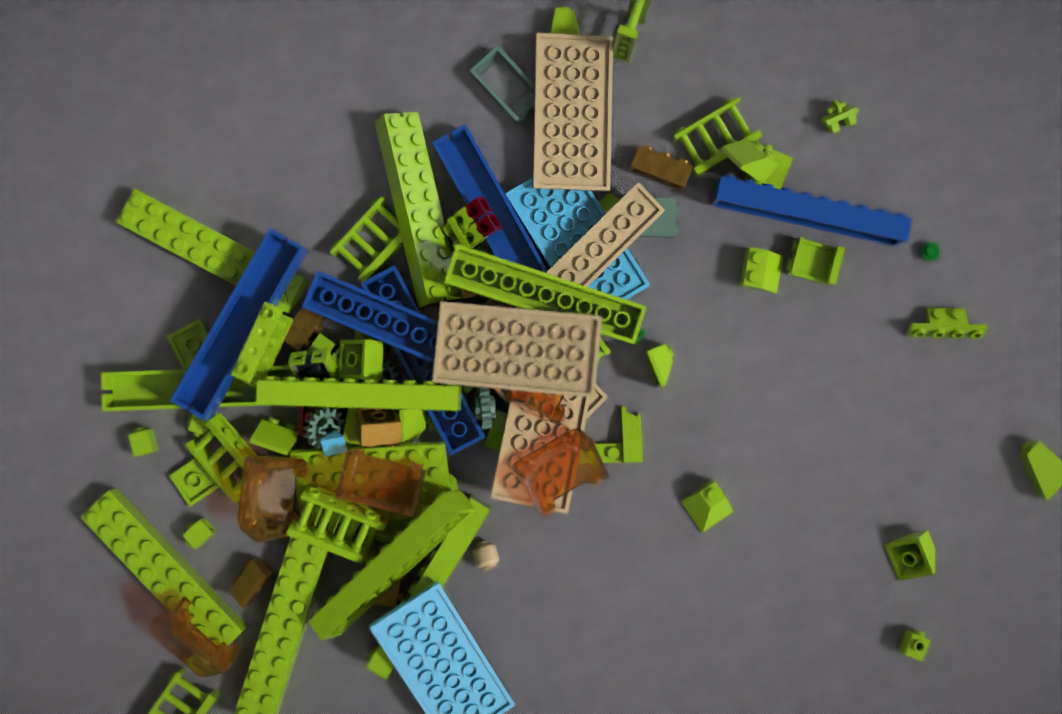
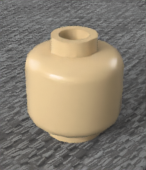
[472,541,500,571]

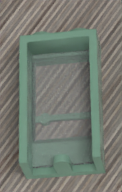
[470,45,535,126]

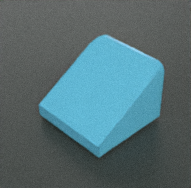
[319,431,347,456]

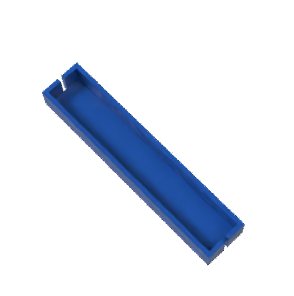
[432,124,548,273]
[710,175,913,247]
[170,228,309,420]

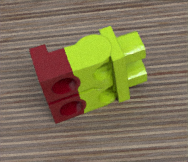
[443,196,503,249]

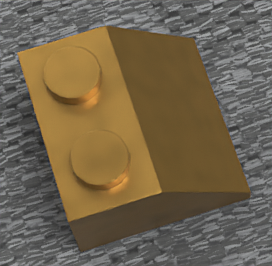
[356,408,401,448]
[230,557,275,609]

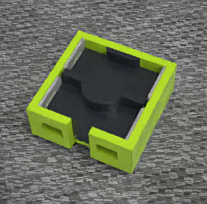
[288,348,340,382]

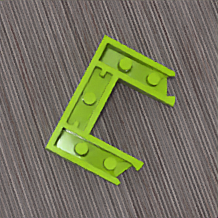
[578,406,643,464]

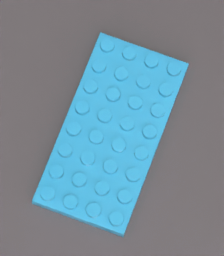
[505,178,650,300]
[369,581,515,714]

